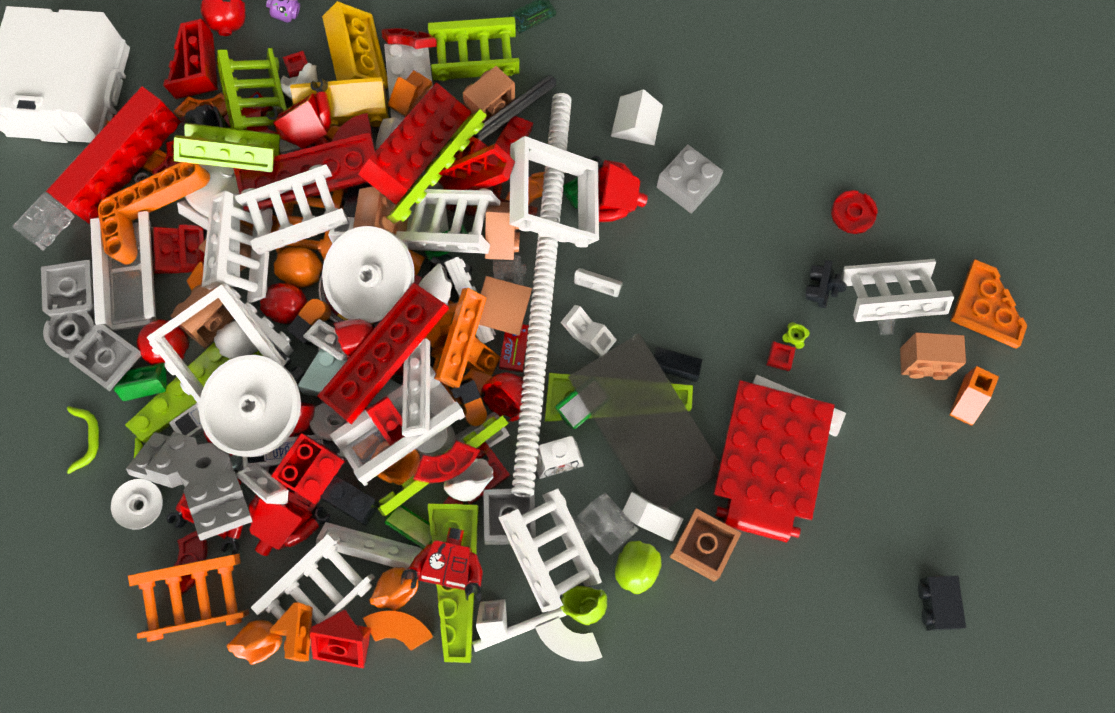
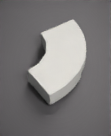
[535,618,602,661]

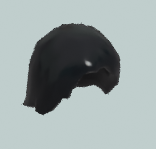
[181,104,227,129]

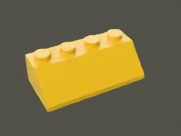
[322,1,388,89]
[290,77,389,127]

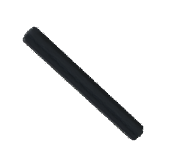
[472,75,556,140]

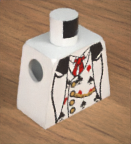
[535,436,584,479]

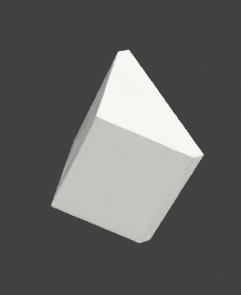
[611,89,663,145]

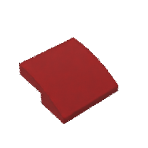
[152,224,205,274]

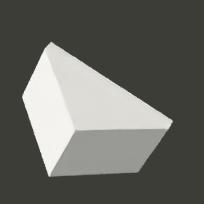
[476,599,508,641]

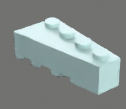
[298,349,402,408]

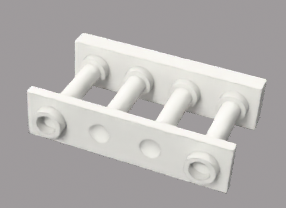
[235,164,349,255]
[396,188,500,254]
[202,191,273,303]
[841,259,954,322]
[498,489,602,612]
[251,532,375,646]

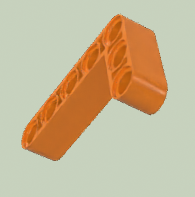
[98,162,210,265]

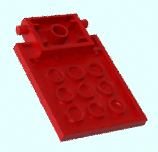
[713,380,835,543]

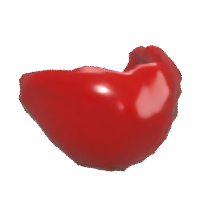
[260,283,307,324]
[334,319,374,360]

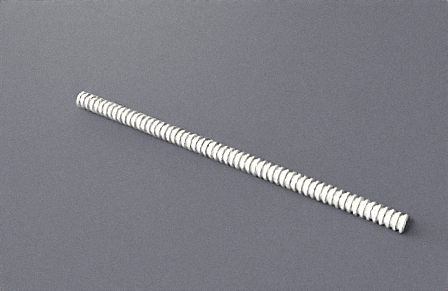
[511,93,572,497]

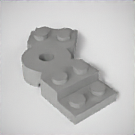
[41,260,141,391]
[126,432,252,541]

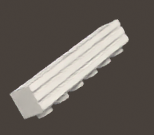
[444,257,496,344]

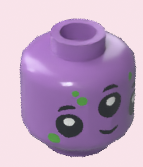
[266,0,301,23]

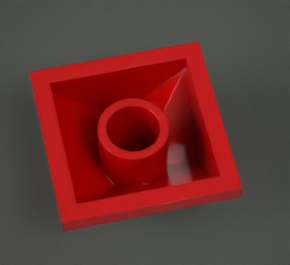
[310,609,371,668]

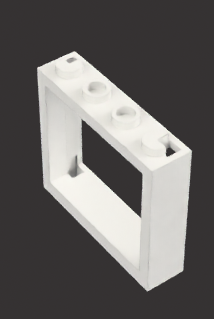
[509,136,599,247]
[147,283,287,410]

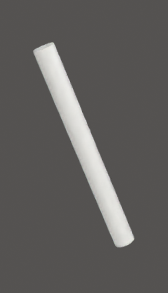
[472,607,566,652]

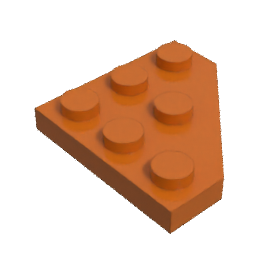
[950,259,1027,349]

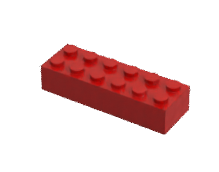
[358,82,471,205]
[46,86,181,224]

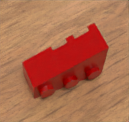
[163,19,218,99]

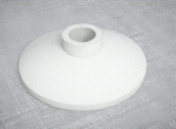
[310,402,347,441]
[111,479,163,529]

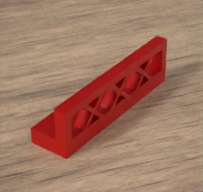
[438,144,515,190]

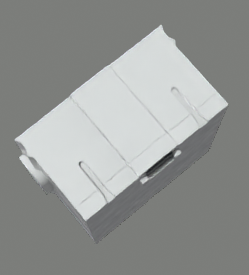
[0,6,130,143]

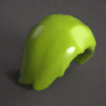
[615,541,662,594]
[560,586,607,625]

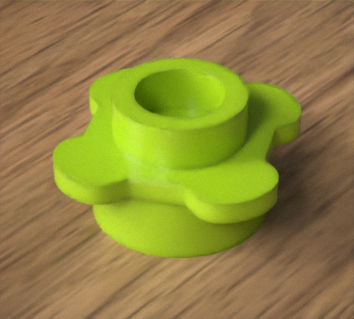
[782,322,810,349]

